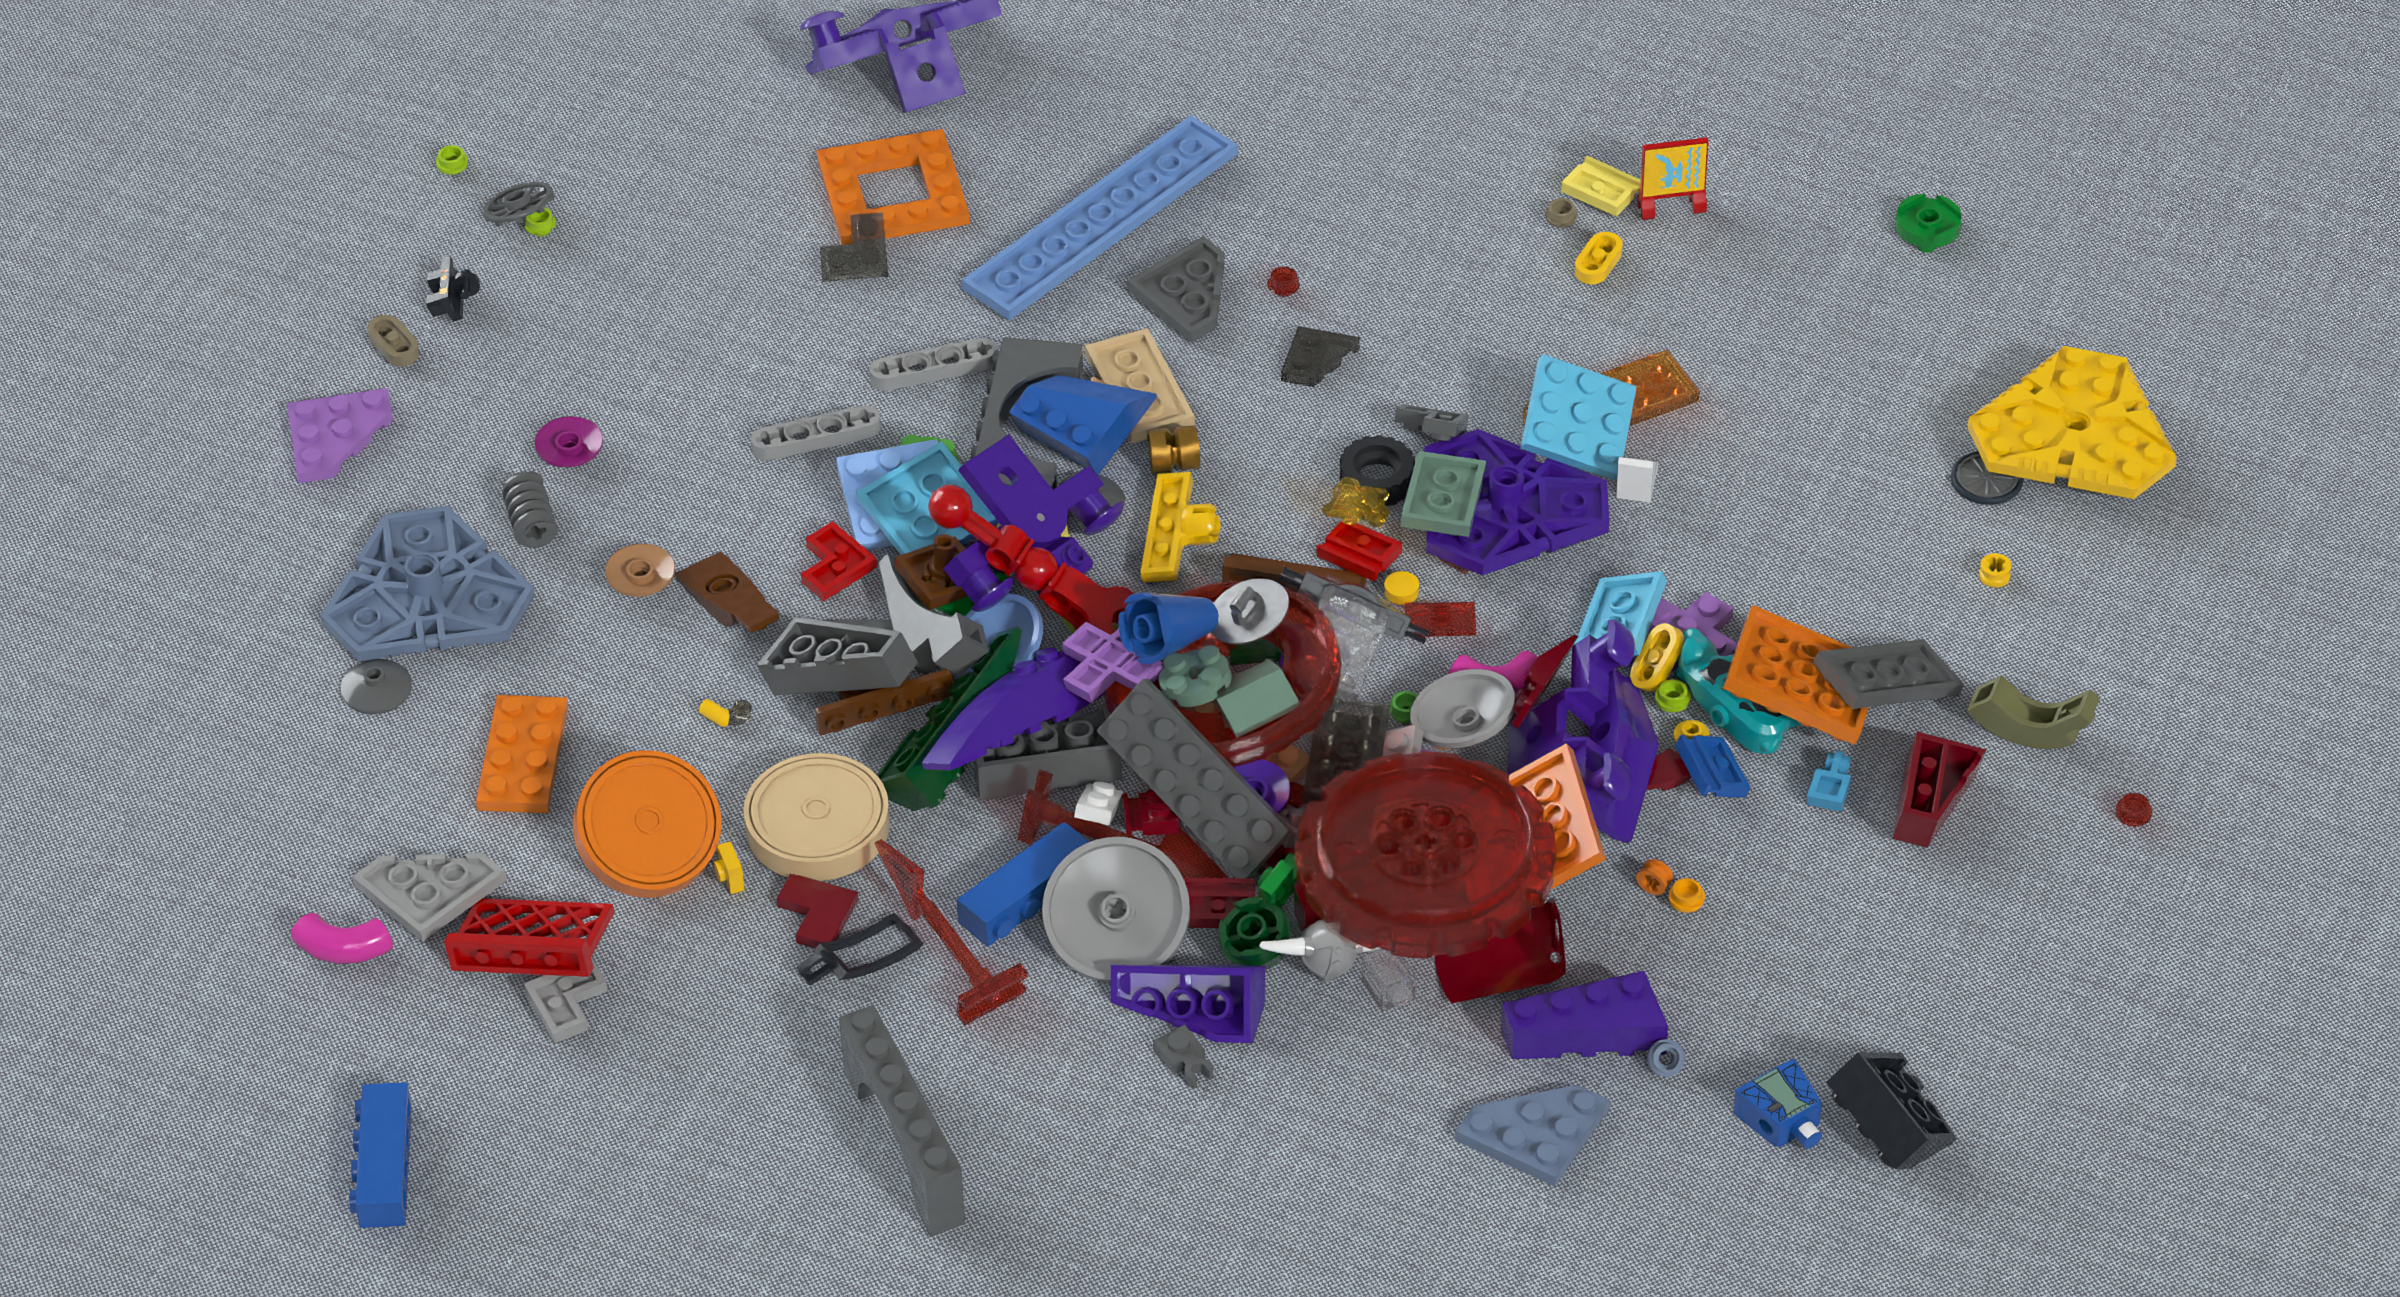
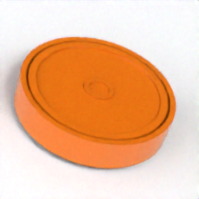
[573,750,722,898]

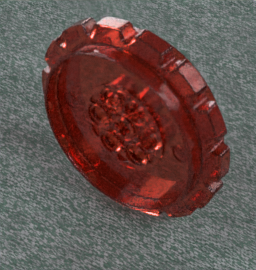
[1295,751,1556,959]

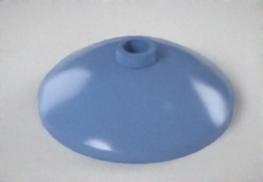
[954,594,1043,679]

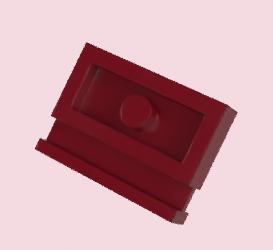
[1122,789,1179,837]
[1183,878,1256,928]

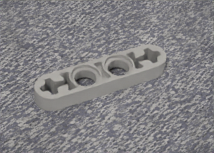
[869,338,997,391]
[751,405,881,461]

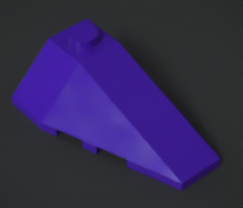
[1111,965,1265,1043]

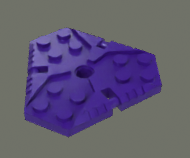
[1424,429,1610,576]

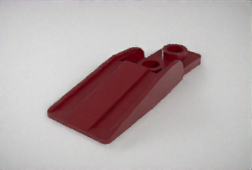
[1512,634,1579,728]

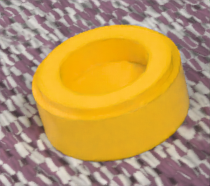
[1384,571,1419,605]

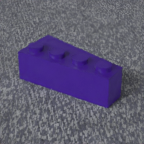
[1501,971,1668,1059]

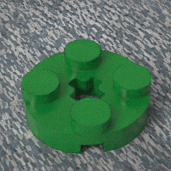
[1895,194,1962,253]

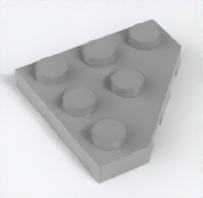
[352,852,507,942]

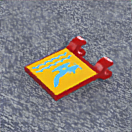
[1637,137,1709,220]

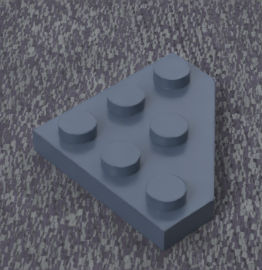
[1455,1085,1610,1187]

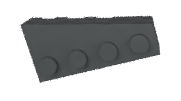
[757,617,918,696]
[974,702,1122,800]

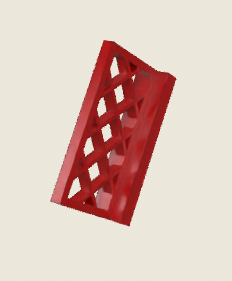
[444,898,615,977]

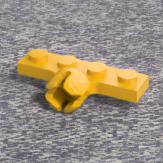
[1140,472,1221,583]

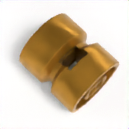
[1147,425,1200,473]

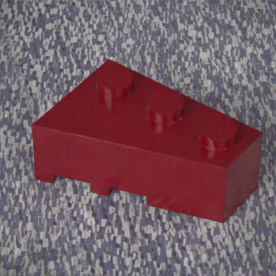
[1892,731,1986,848]

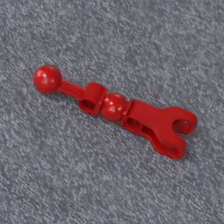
[928,484,1134,635]

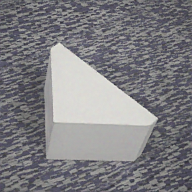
[1616,457,1659,503]

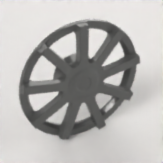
[483,182,555,226]

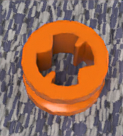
[1636,859,1673,895]

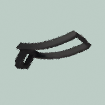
[797,913,924,986]

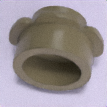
[1545,198,1578,228]

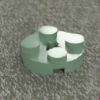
[1159,645,1232,707]

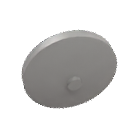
[1042,837,1190,983]

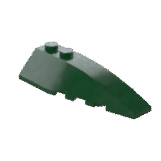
[876,626,1022,811]

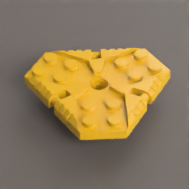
[1967,346,2177,499]

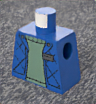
[1733,1059,1822,1149]

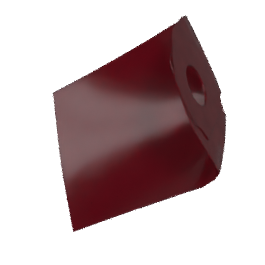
[1434,898,1566,1004]

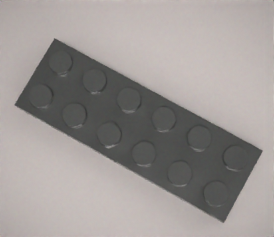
[1097,679,1294,879]

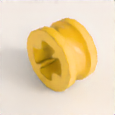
[1979,553,2012,588]

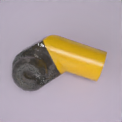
[699,699,753,727]

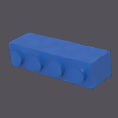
[956,822,1090,947]
[349,1082,412,1228]

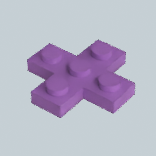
[1648,592,1738,676]
[1062,622,1164,703]

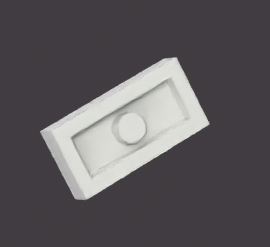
[1074,782,1123,825]

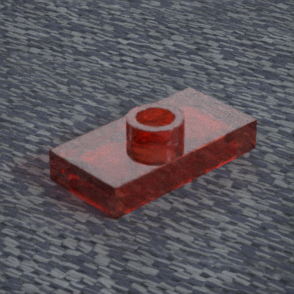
[1404,602,1476,637]

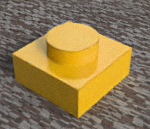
[713,841,745,894]

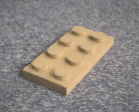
[1085,328,1195,444]

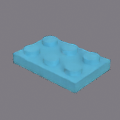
[1575,571,1667,656]

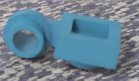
[1807,750,1851,812]

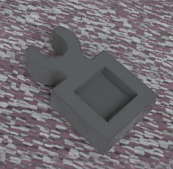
[1153,1025,1213,1089]

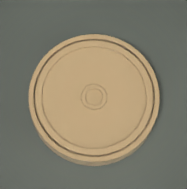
[744,753,890,881]

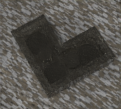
[820,212,888,282]

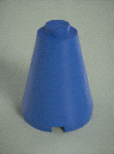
[1118,592,1219,664]

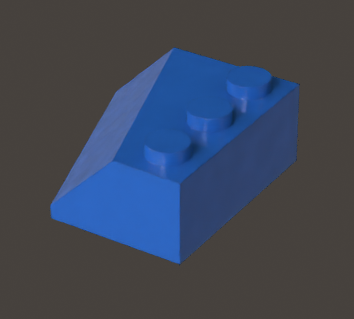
[1009,375,1158,474]

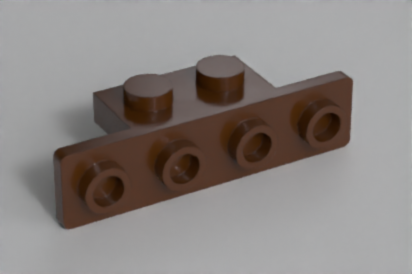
[815,669,953,735]

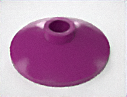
[535,416,603,468]

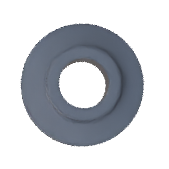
[1647,1039,1685,1077]

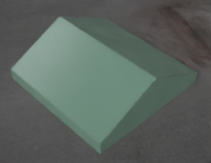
[1211,659,1301,738]

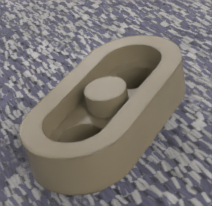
[368,315,420,367]

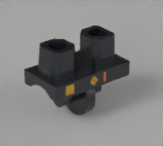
[426,255,480,321]

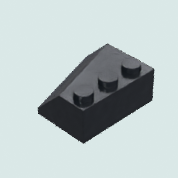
[1826,1052,1957,1169]

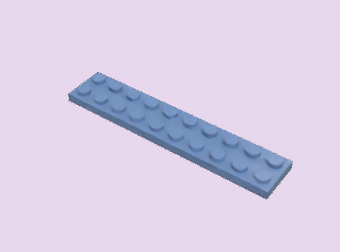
[962,115,1238,321]

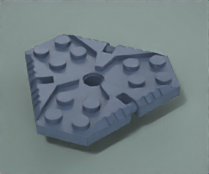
[320,506,535,661]

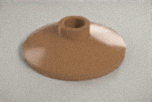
[605,544,675,597]

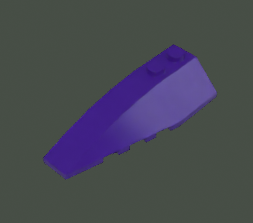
[922,648,1109,770]

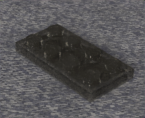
[1303,696,1390,811]

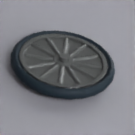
[1951,451,2024,505]

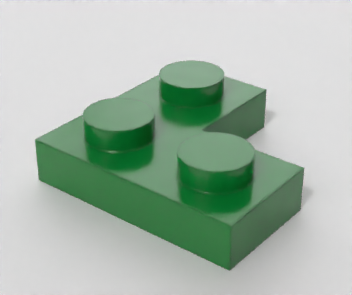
[1257,845,1314,908]

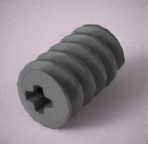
[502,471,558,548]

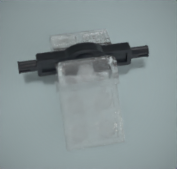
[1279,566,1429,703]

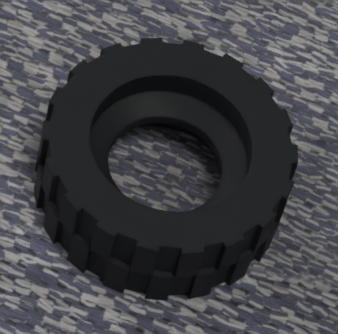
[1340,435,1415,508]

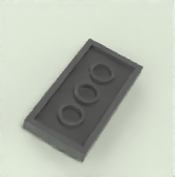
[1813,639,1964,709]

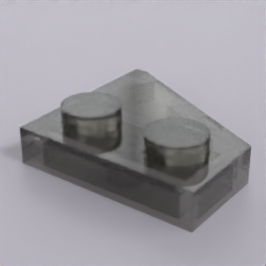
[1281,326,1360,387]

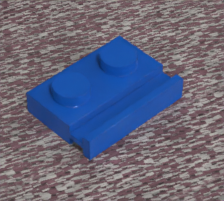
[1675,735,1751,798]

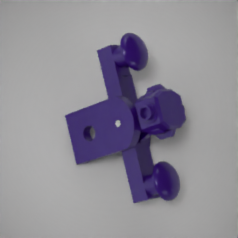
[943,434,1124,612]

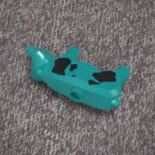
[1676,628,1802,754]

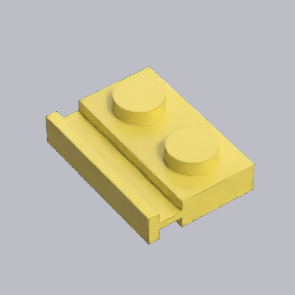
[1561,156,1641,217]

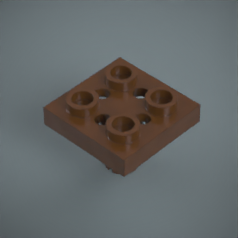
[894,534,968,610]

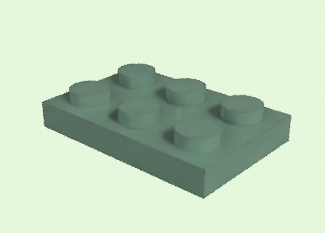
[1400,451,1486,537]

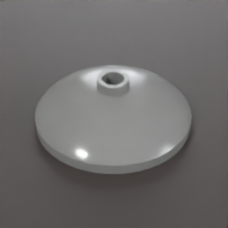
[1410,669,1516,749]

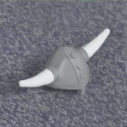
[1260,917,1410,982]

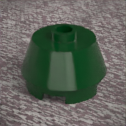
[1219,897,1291,970]

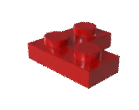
[801,521,877,601]

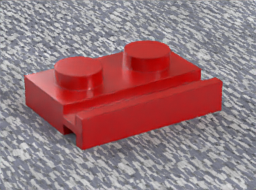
[1316,518,1402,582]

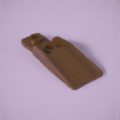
[675,552,779,632]

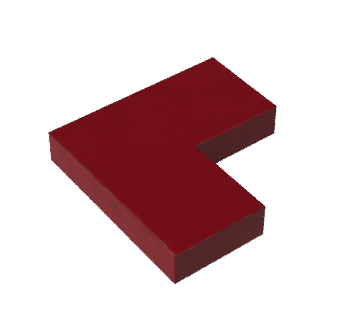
[776,873,859,948]

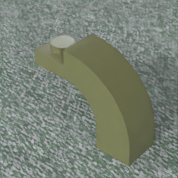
[1967,675,2100,749]

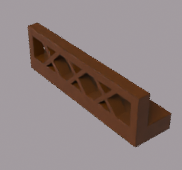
[1222,553,1367,611]

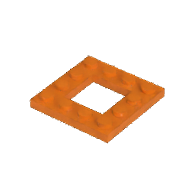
[816,129,970,246]

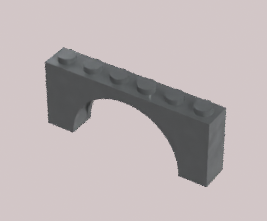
[970,337,1083,490]
[839,1005,965,1237]

